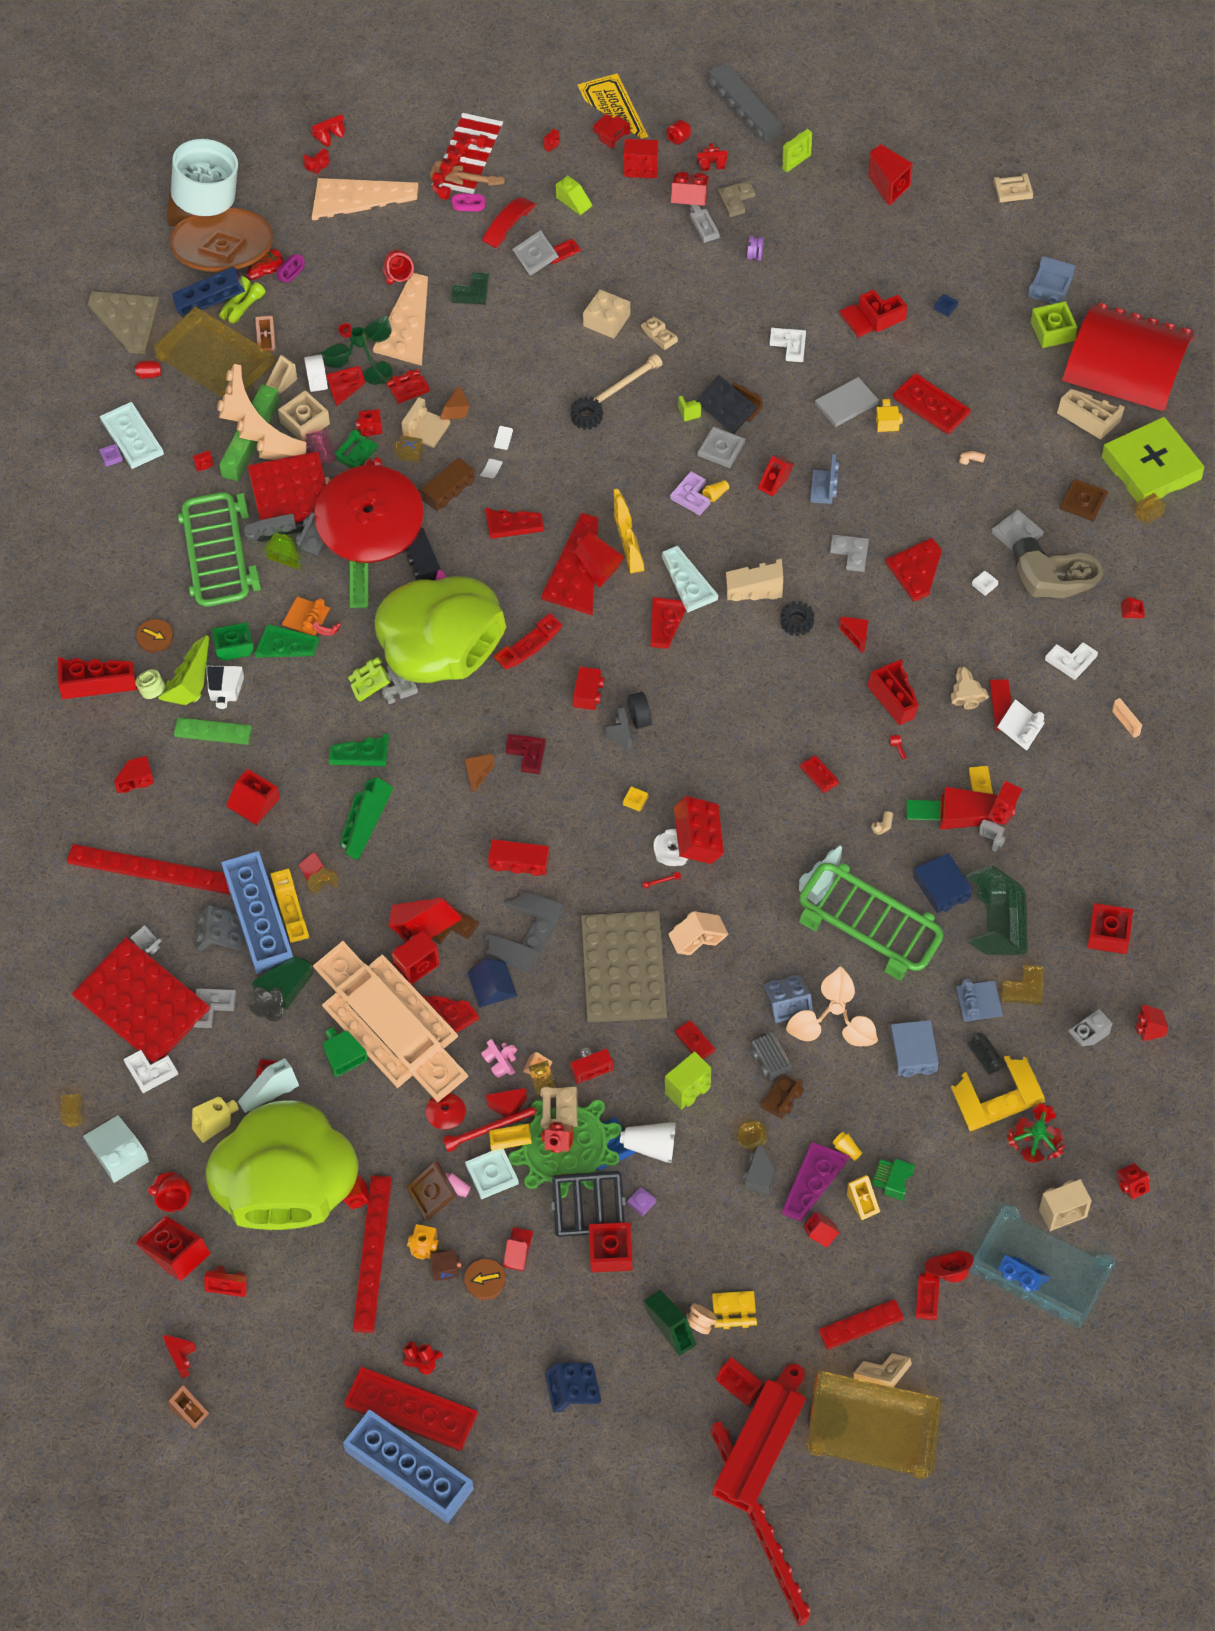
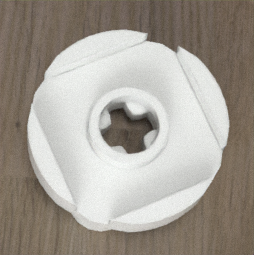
[654,829,688,866]

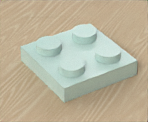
[465,1149,519,1199]

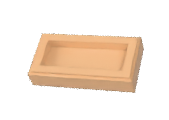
[1112,698,1142,738]

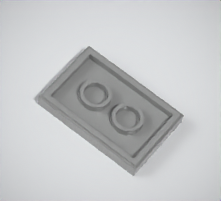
[815,377,879,427]

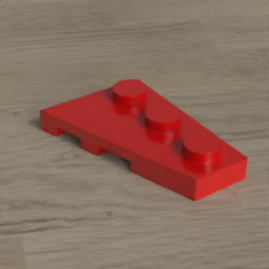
[485,508,544,539]
[650,597,686,649]

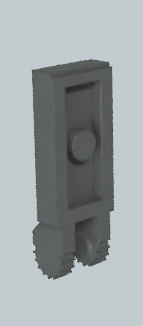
[244,514,296,540]

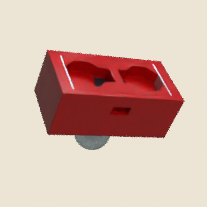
[570,1047,613,1084]

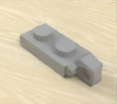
[690,204,720,243]

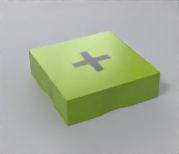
[1102,417,1205,508]

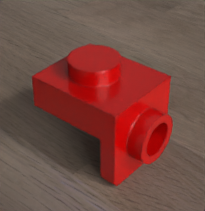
[303,148,330,174]

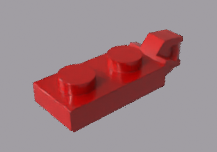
[915,1270,940,1321]

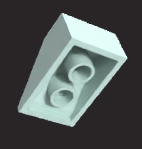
[83,1115,149,1183]

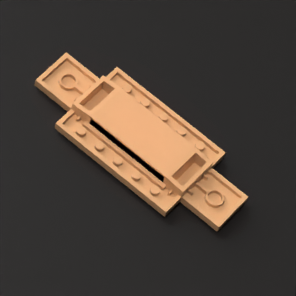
[313,941,468,1103]

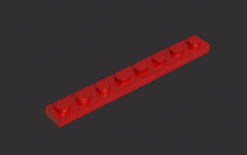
[353,1176,392,1333]

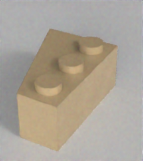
[726,559,783,601]

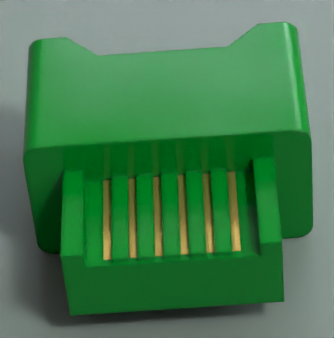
[872,1159,915,1201]

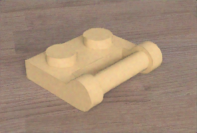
[993,173,1033,203]
[541,1087,578,1129]

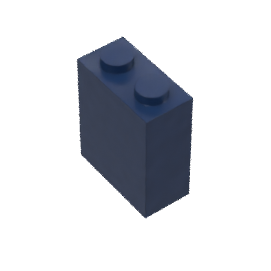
[914,853,972,913]

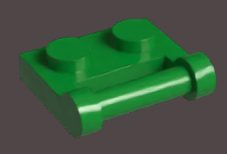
[331,430,378,468]

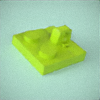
[782,129,812,172]

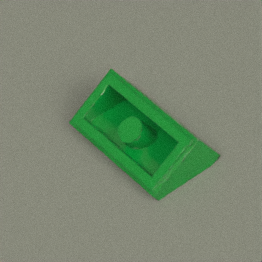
[906,800,941,820]

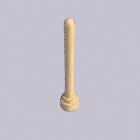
[594,354,662,403]

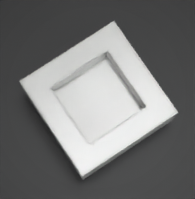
[972,571,998,596]

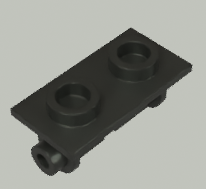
[968,1033,1006,1075]

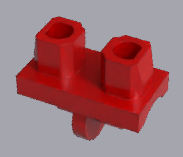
[696,143,728,171]
[402,1342,443,1375]

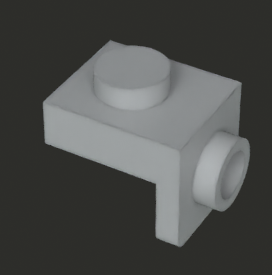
[979,819,1006,852]
[129,925,162,955]

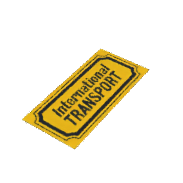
[577,73,648,139]

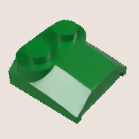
[211,621,254,661]

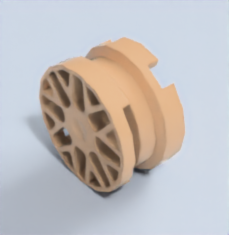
[685,1303,717,1334]

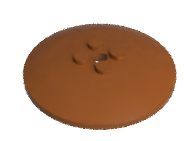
[170,207,273,272]

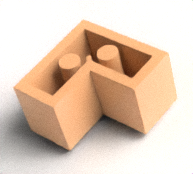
[668,911,729,955]

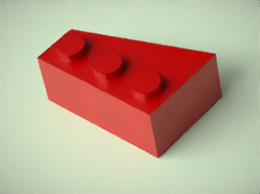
[867,659,919,726]

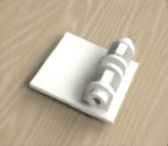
[998,700,1044,750]

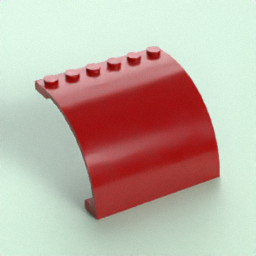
[1062,302,1196,411]

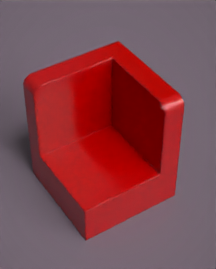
[803,1211,840,1247]

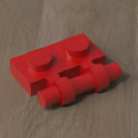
[386,369,430,404]

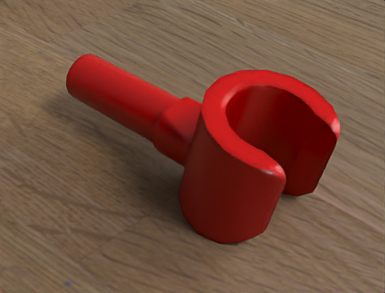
[889,735,907,760]

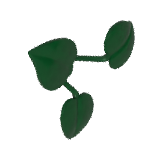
[318,315,393,385]

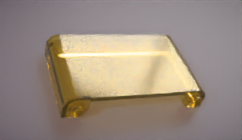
[154,307,275,398]
[806,1371,942,1479]

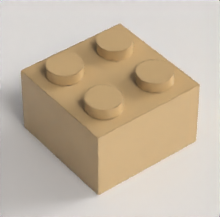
[583,289,630,339]
[278,390,330,442]
[1039,1179,1092,1231]

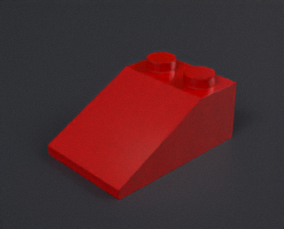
[135,1215,211,1282]

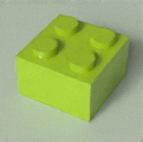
[1031,301,1078,348]
[665,1052,711,1110]

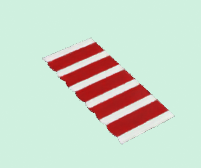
[432,113,503,194]

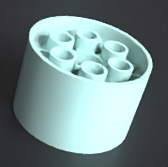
[171,139,238,216]

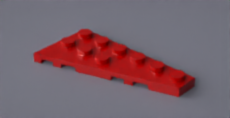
[541,513,598,616]

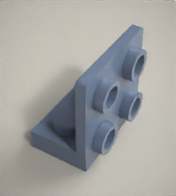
[810,454,839,504]
[763,975,813,1023]

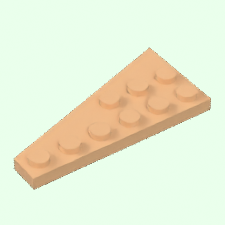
[312,178,419,220]
[373,273,428,366]

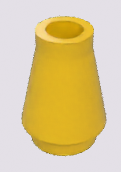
[702,480,729,502]
[832,1131,863,1161]

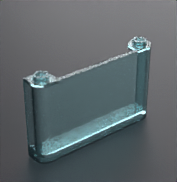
[969,1204,1116,1328]

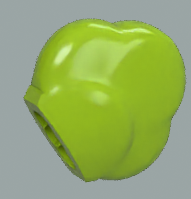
[375,576,506,683]
[206,1100,359,1230]

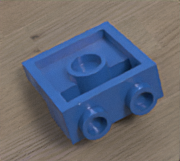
[998,1255,1051,1292]

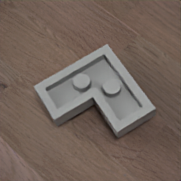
[830,535,869,572]
[194,988,236,1028]

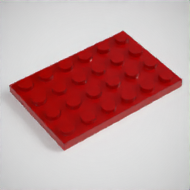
[72,937,211,1064]

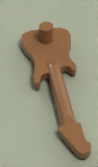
[430,161,505,186]

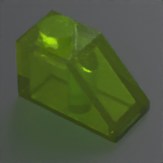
[265,532,301,570]

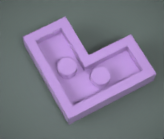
[670,471,710,516]

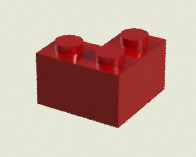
[858,289,907,333]

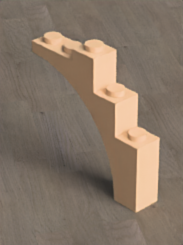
[217,364,306,460]

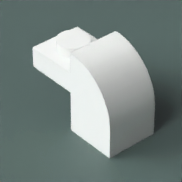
[304,354,328,392]

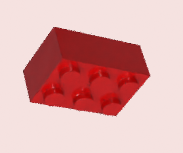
[674,796,724,864]

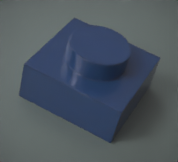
[934,294,958,317]

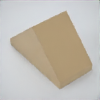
[266,355,297,395]

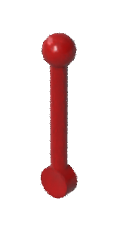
[642,872,681,889]

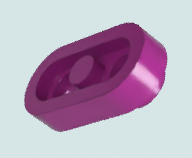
[276,254,305,283]

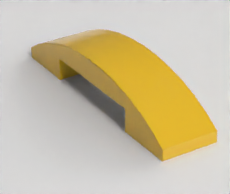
[270,869,309,943]

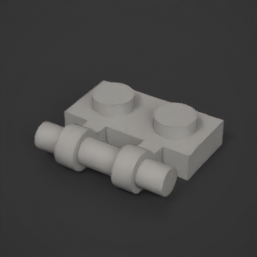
[381,666,418,704]

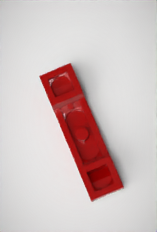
[482,197,536,248]
[493,613,562,670]

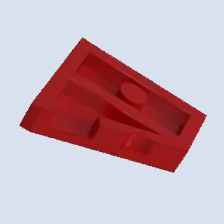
[326,366,365,406]

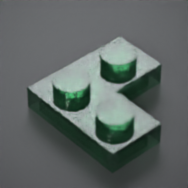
[451,273,489,305]

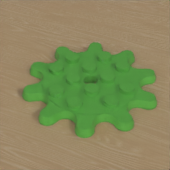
[508,1100,622,1198]

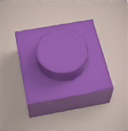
[99,444,123,467]
[627,1187,656,1216]

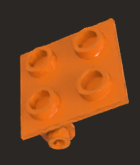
[281,596,331,636]

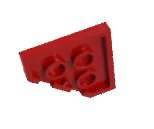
[885,538,942,602]
[419,993,479,1033]

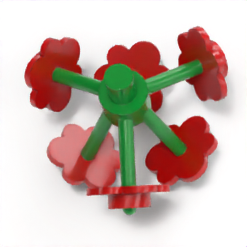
[1007,1103,1065,1163]

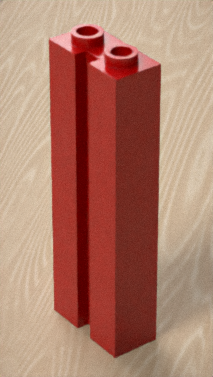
[711,1379,806,1514]

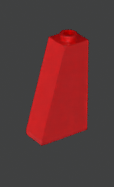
[939,787,1015,830]

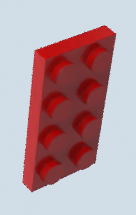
[893,373,971,435]

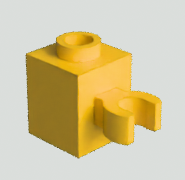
[876,399,903,432]

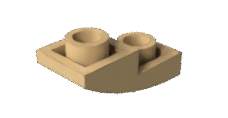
[641,316,678,350]

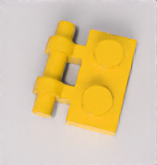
[712,1291,757,1329]

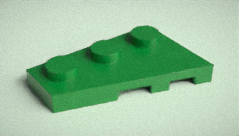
[254,624,320,658]
[329,733,389,766]

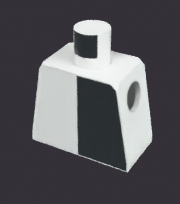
[206,666,244,709]

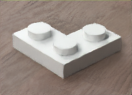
[770,328,806,362]
[1045,643,1098,680]
[123,1050,178,1093]

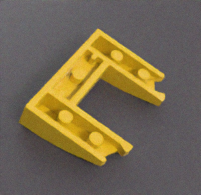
[614,488,644,573]
[951,1056,1045,1131]

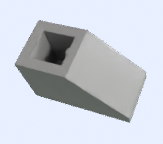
[1068,1009,1113,1046]

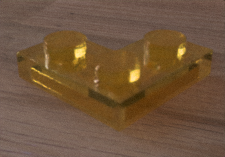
[1002,965,1044,1005]

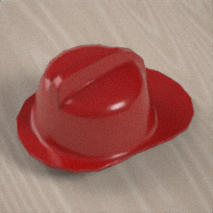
[924,1251,974,1283]

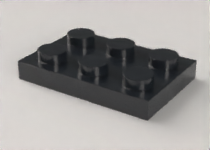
[696,375,757,434]

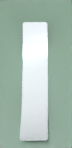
[480,426,513,478]

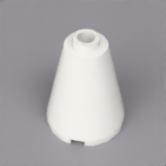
[620,1122,676,1163]

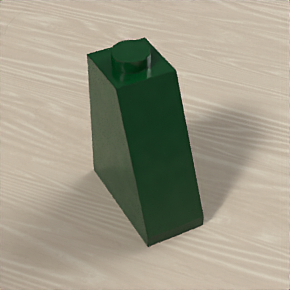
[252,956,313,1010]
[643,1290,696,1356]

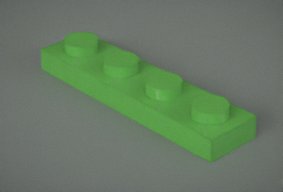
[174,718,252,745]

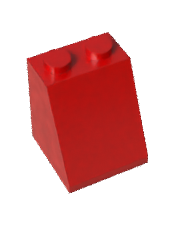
[868,144,913,206]

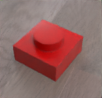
[543,128,560,152]
[192,450,214,472]

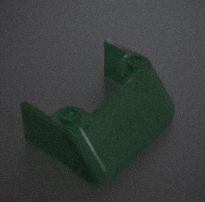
[967,865,1028,956]

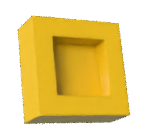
[623,786,648,812]

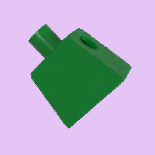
[323,1028,368,1078]

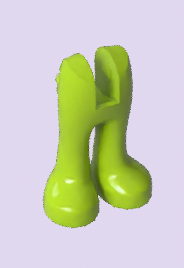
[219,276,266,324]

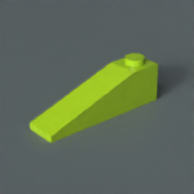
[158,635,209,705]

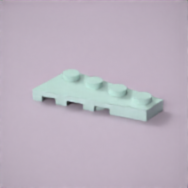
[662,546,719,613]

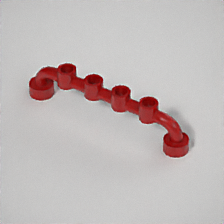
[432,134,489,200]

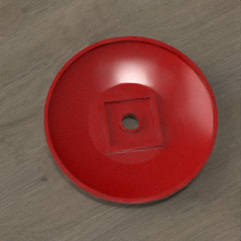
[314,465,424,563]

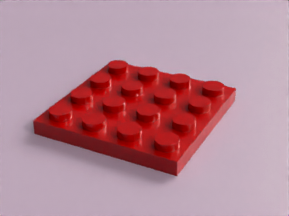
[248,451,326,523]

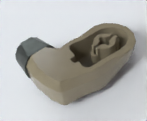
[1012,537,1103,598]

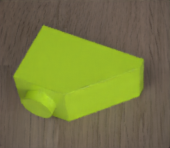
[556,175,592,215]

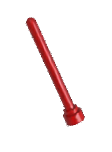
[442,1107,536,1153]

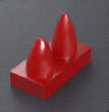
[310,114,345,147]
[204,1265,248,1297]

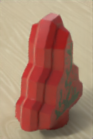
[246,249,283,281]

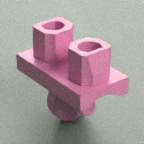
[481,1039,517,1078]

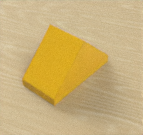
[847,1175,880,1220]

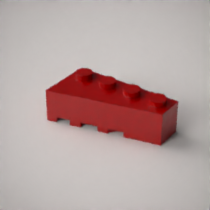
[58,657,137,700]

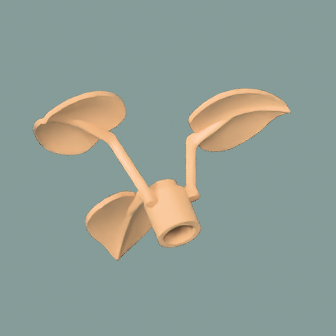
[786,966,878,1046]

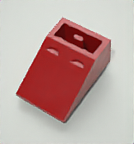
[388,897,462,942]

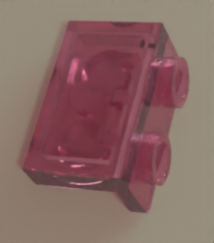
[305,430,336,464]

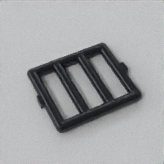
[551,1170,626,1237]

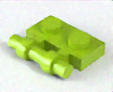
[348,657,390,702]

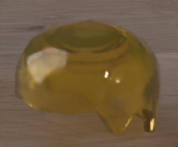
[737,1121,768,1151]

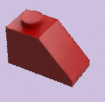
[757,455,795,497]

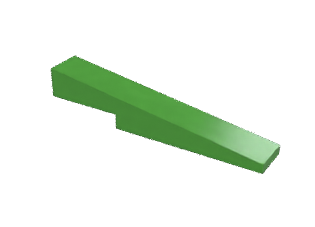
[350,511,369,608]

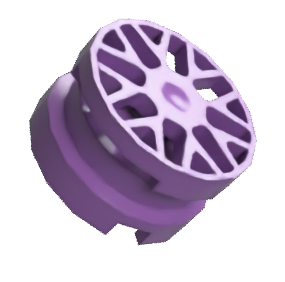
[747,235,764,261]

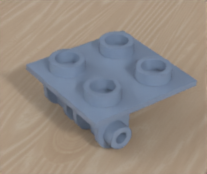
[956,979,1003,1022]

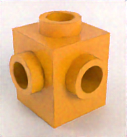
[407,1224,439,1259]

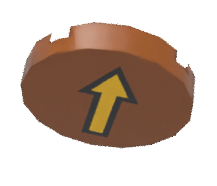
[136,619,173,653]
[464,1259,506,1300]

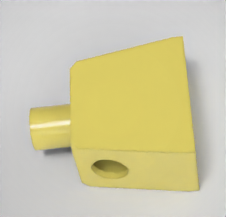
[192,1097,239,1143]

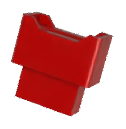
[593,114,631,149]

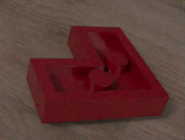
[506,734,546,774]

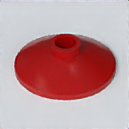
[425,1093,466,1130]

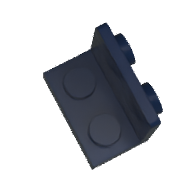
[545,1362,601,1413]

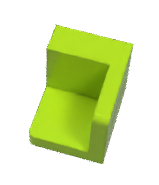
[678,396,701,422]

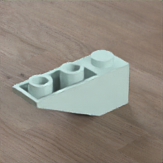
[799,846,842,904]
[238,1058,299,1113]

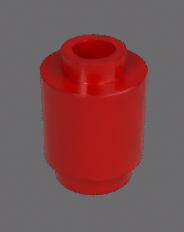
[135,360,161,379]

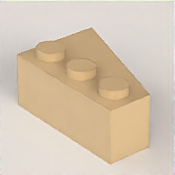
[1057,389,1125,440]

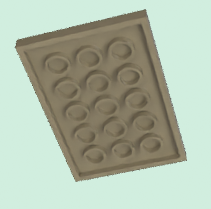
[581,911,667,1022]

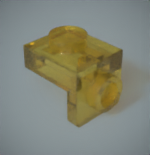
[307,867,339,896]
[528,1060,556,1096]

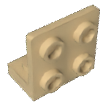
[401,397,450,448]

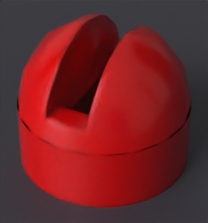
[338,323,353,338]

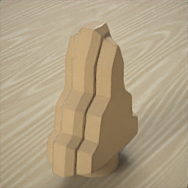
[951,667,989,709]

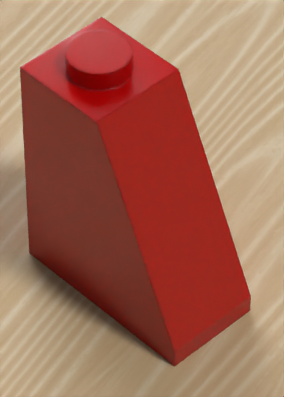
[575,531,625,588]

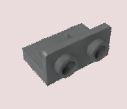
[296,513,324,557]

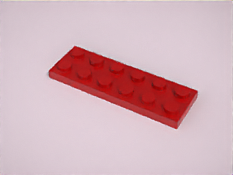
[344,1367,478,1452]

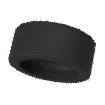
[627,692,652,729]

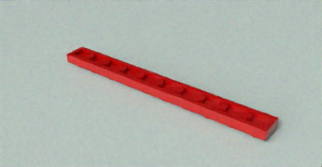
[67,844,231,895]
[710,1421,811,1626]

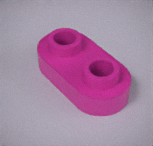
[452,194,486,212]

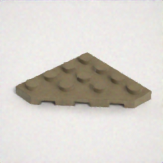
[88,291,160,355]

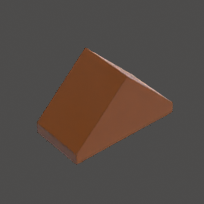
[255,315,276,352]
[440,386,470,420]
[465,754,495,792]
[167,1384,209,1429]

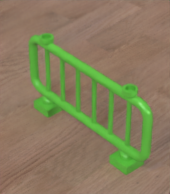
[178,492,261,607]
[799,863,943,981]

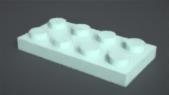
[100,402,164,469]

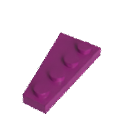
[782,1142,850,1222]

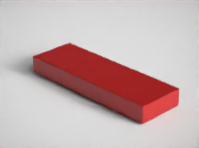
[989,679,1012,731]

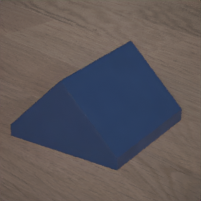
[468,958,517,1008]

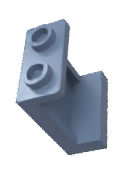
[1028,256,1076,304]
[890,1020,939,1077]

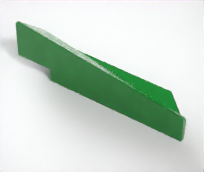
[339,777,393,860]

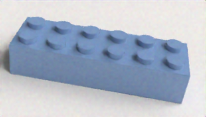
[221,851,293,974]
[343,1409,474,1523]

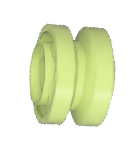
[135,670,166,699]

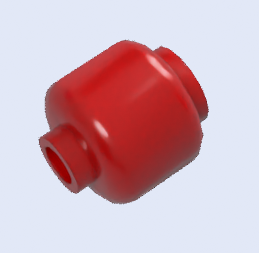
[666,120,691,145]

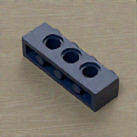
[172,266,245,318]

